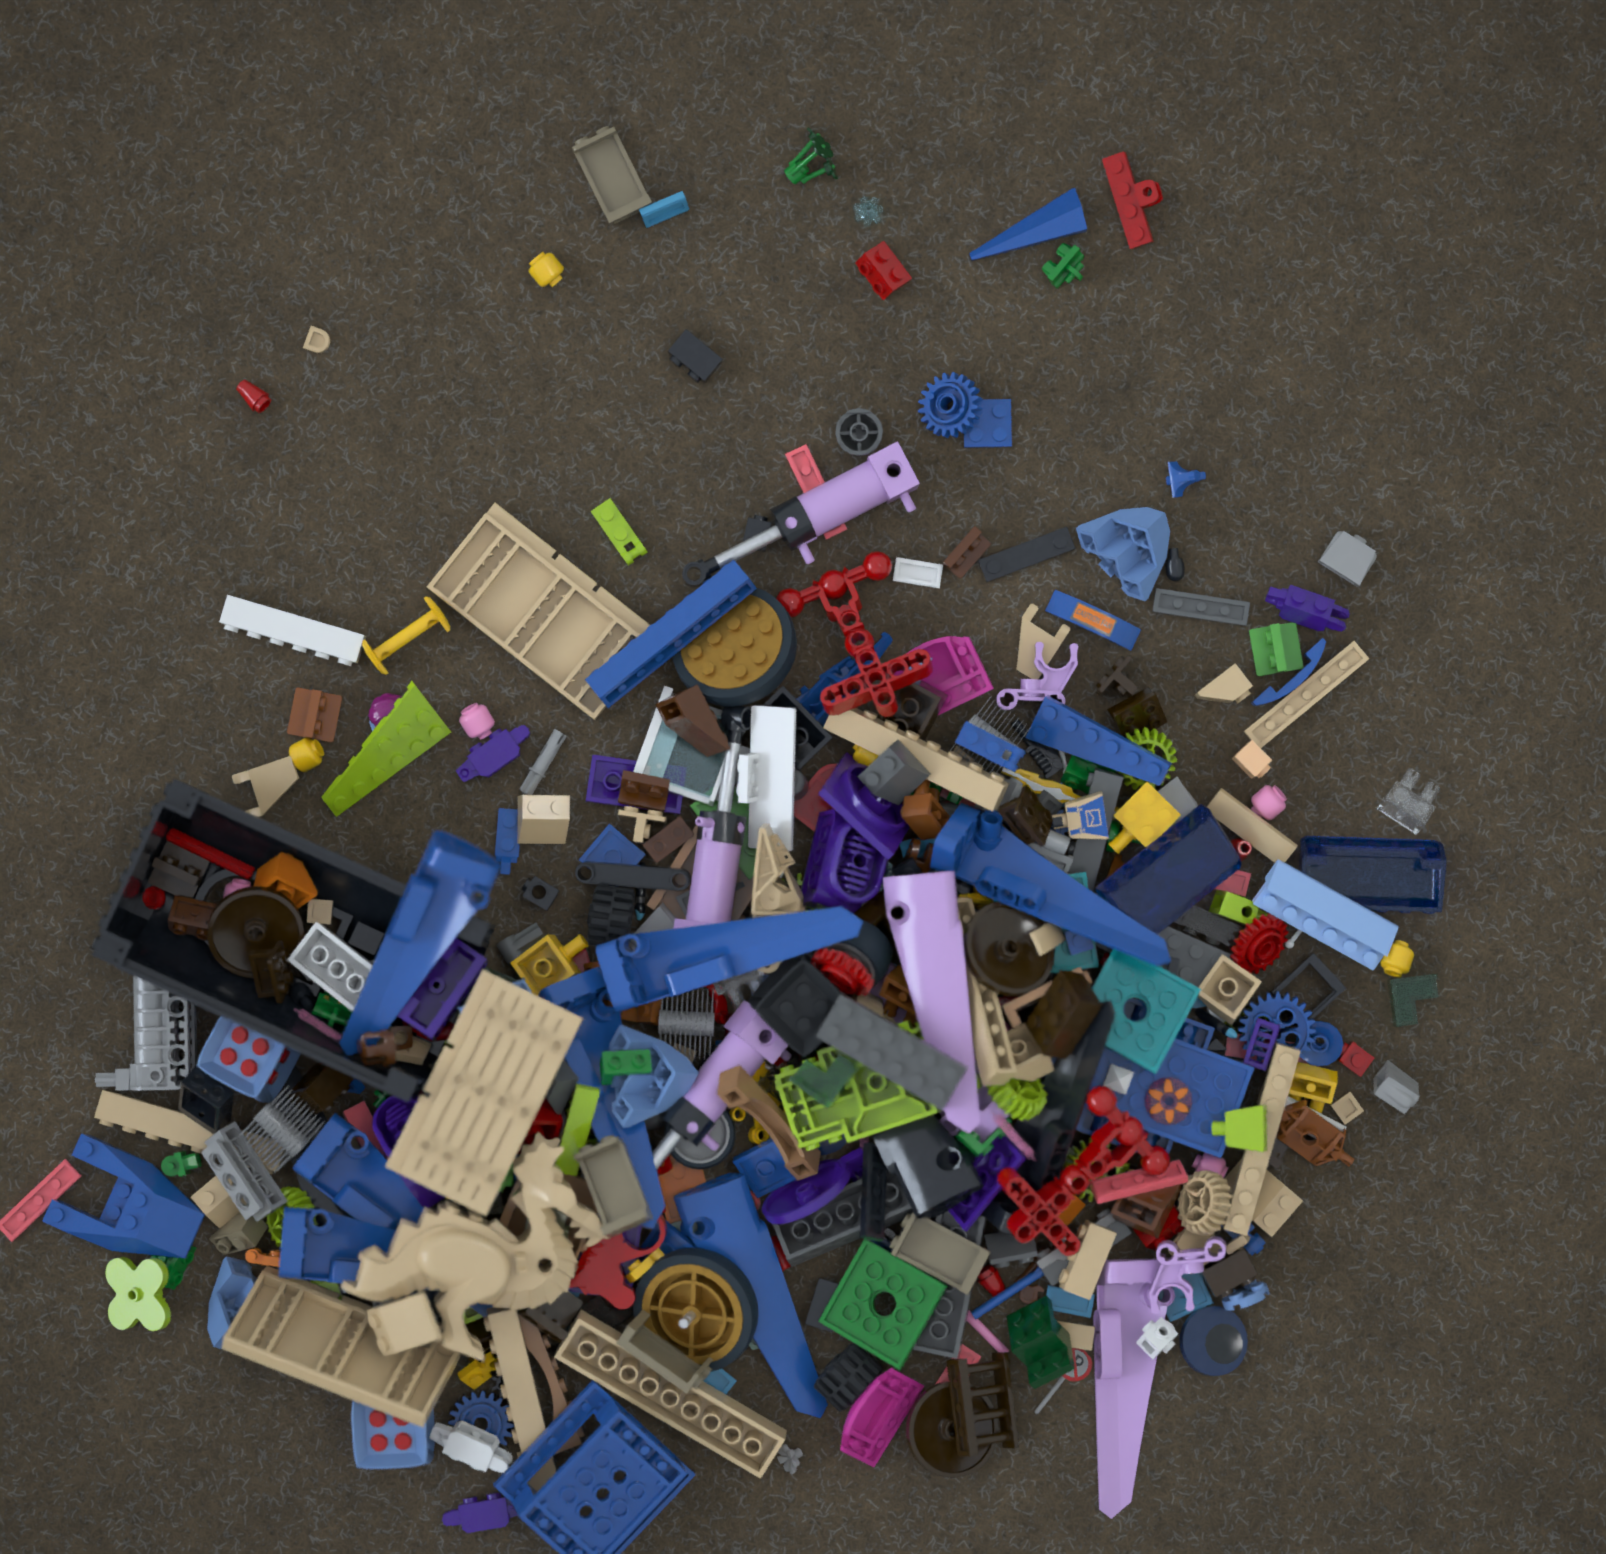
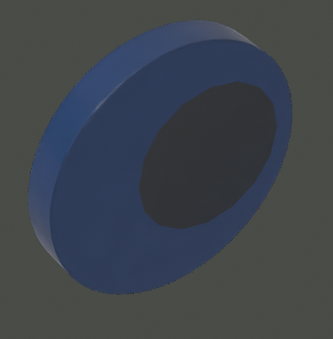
[1180,1306,1248,1376]

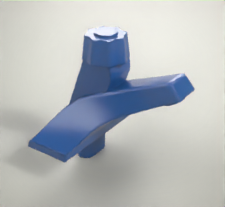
[1166,461,1206,497]

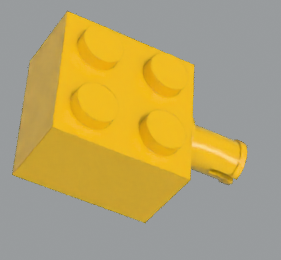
[1108,782,1181,854]
[511,934,589,996]

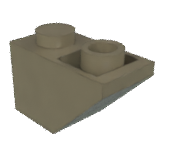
[209,1213,268,1255]

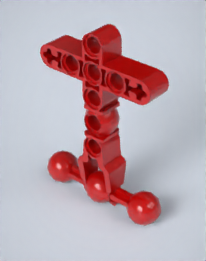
[776,551,933,717]
[997,1086,1170,1256]

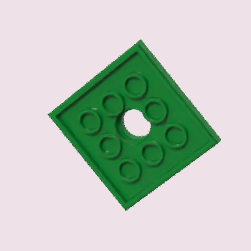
[818,1238,948,1370]

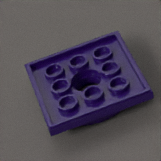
[819,752,910,859]

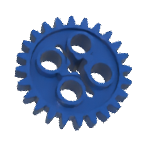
[1238,991,1316,1064]

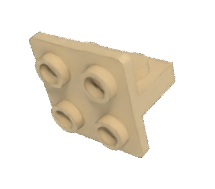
[618,806,667,844]

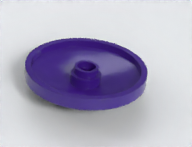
[762,1159,850,1224]

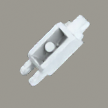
[429,1421,513,1473]

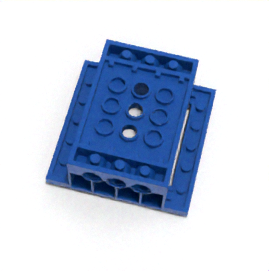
[493,1380,696,1554]

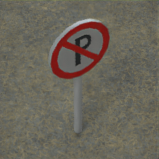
[1035,1348,1092,1414]

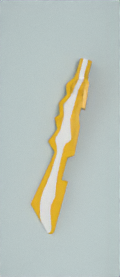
[1001,767,1120,819]

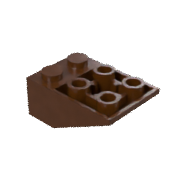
[655,684,730,757]
[1111,1163,1188,1239]

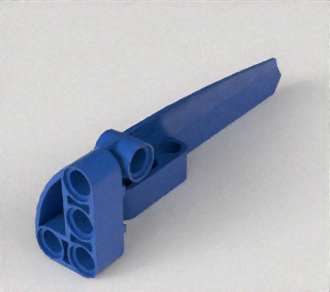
[931,803,1171,966]
[339,831,501,1056]
[596,907,863,1012]
[538,967,665,1229]
[293,1113,493,1317]
[673,1172,828,1418]
[279,1207,439,1291]

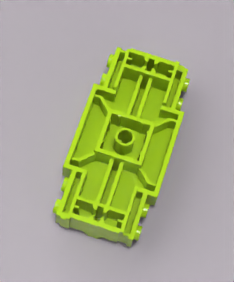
[774,1020,983,1151]

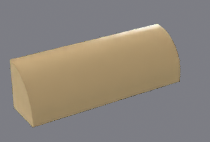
[1205,788,1298,863]

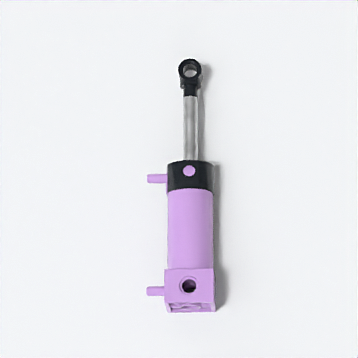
[682,441,920,588]
[673,706,751,929]
[652,1000,791,1170]

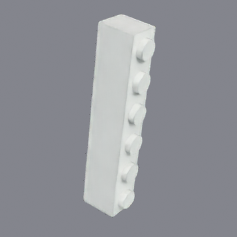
[219,595,366,666]

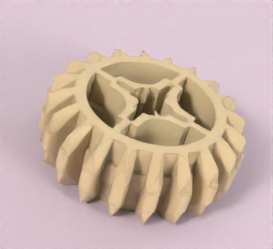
[1176,1170,1233,1236]

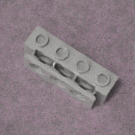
[201,1122,288,1222]

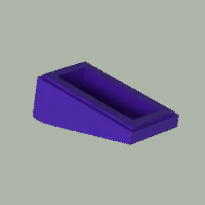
[1243,1018,1281,1071]

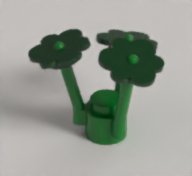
[784,127,838,185]

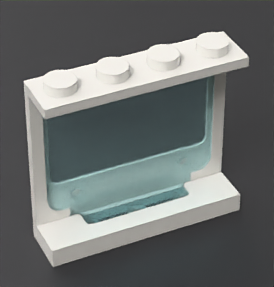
[633,686,744,806]

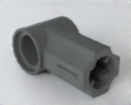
[496,923,545,966]

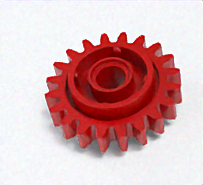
[1230,913,1289,974]
[811,948,874,997]

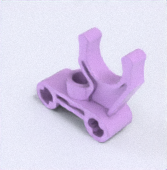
[996,642,1078,711]
[1149,1236,1226,1314]

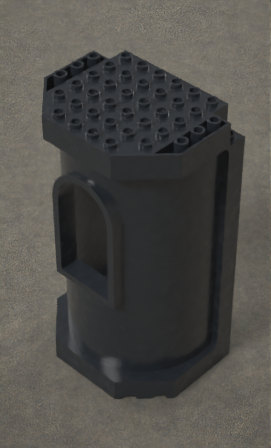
[91,779,496,1102]

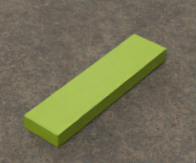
[554,1084,600,1176]

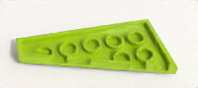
[322,681,451,817]

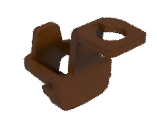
[357,1025,413,1066]

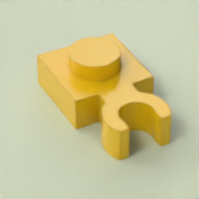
[625,1248,665,1283]
[458,1352,499,1390]

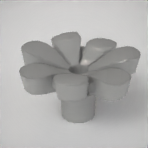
[777,1444,803,1474]

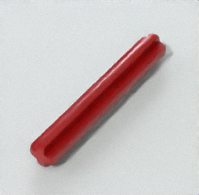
[166,828,255,880]

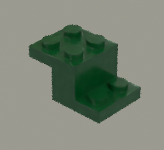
[1006,1295,1075,1389]

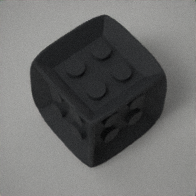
[749,953,846,1057]

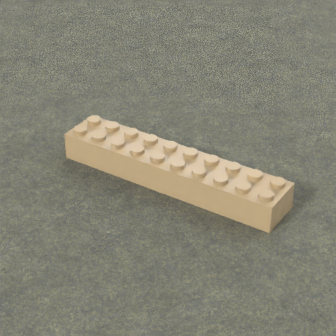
[554,1310,787,1479]

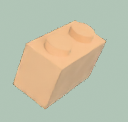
[1231,740,1272,779]

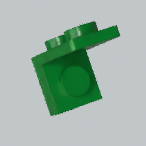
[599,1049,652,1085]
[956,1117,1012,1157]

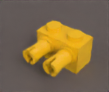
[1288,1062,1338,1114]

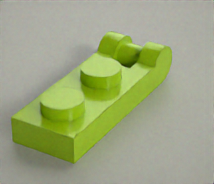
[591,498,648,566]

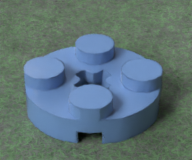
[1221,1279,1270,1311]

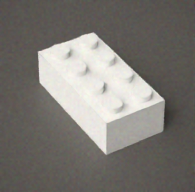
[288,922,373,1011]

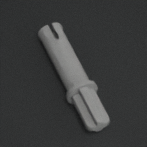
[520,729,567,795]

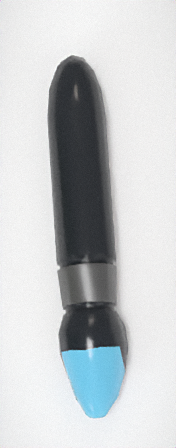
[635,862,646,920]
[1195,1009,1237,1039]

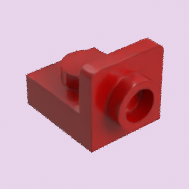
[1337,1041,1374,1077]

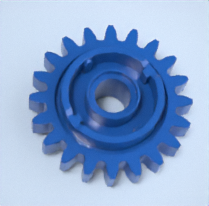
[918,372,983,438]
[448,1390,515,1448]

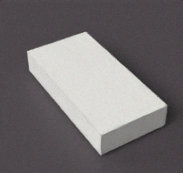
[893,557,943,588]

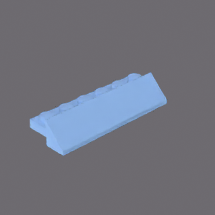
[1253,859,1398,970]

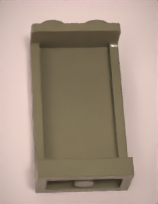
[572,126,652,226]
[574,1135,654,1238]
[890,1212,991,1295]
[616,1310,713,1394]

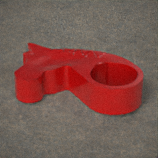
[569,1214,667,1309]

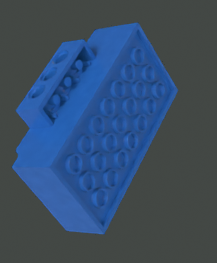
[1041,998,1254,1158]

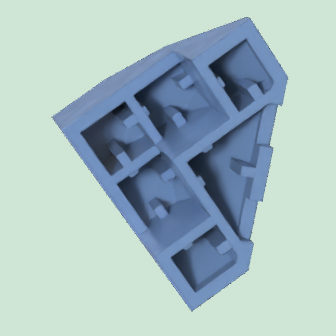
[1076,507,1170,601]
[610,1025,699,1128]
[207,1256,257,1349]

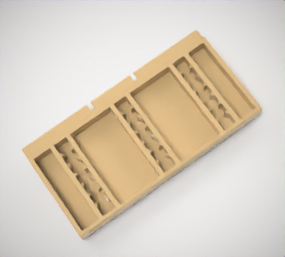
[427,503,650,720]
[385,970,583,1216]
[222,1266,461,1428]

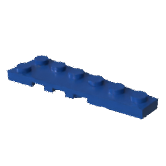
[1025,695,1172,786]

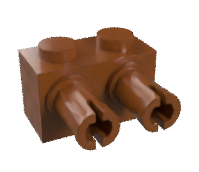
[901,779,950,840]
[879,965,918,1029]

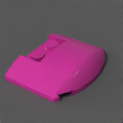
[894,636,994,716]
[840,1368,924,1467]

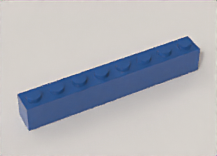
[585,560,757,708]

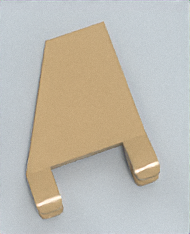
[1017,604,1070,679]
[232,756,299,817]

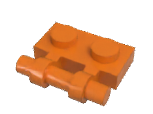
[245,1247,281,1267]

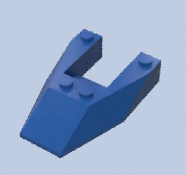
[42,1133,205,1258]

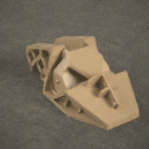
[751,823,807,973]

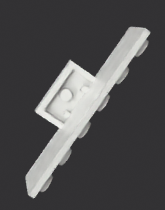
[736,705,796,851]

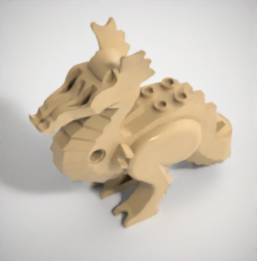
[341,1132,609,1361]

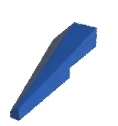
[969,188,1087,261]
[796,632,893,727]

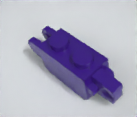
[1265,585,1350,632]
[456,725,531,783]
[441,1492,517,1533]

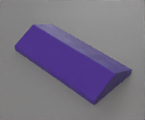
[586,755,687,815]
[948,1134,1026,1231]

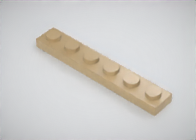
[1244,641,1369,748]

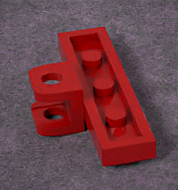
[1102,151,1163,249]

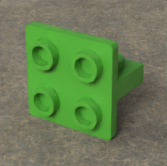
[1249,622,1303,676]

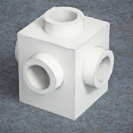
[1136,1317,1178,1360]

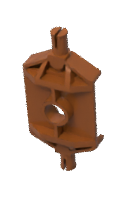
[1276,1100,1354,1167]

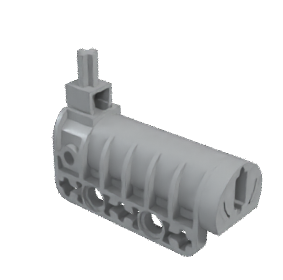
[95,976,197,1091]

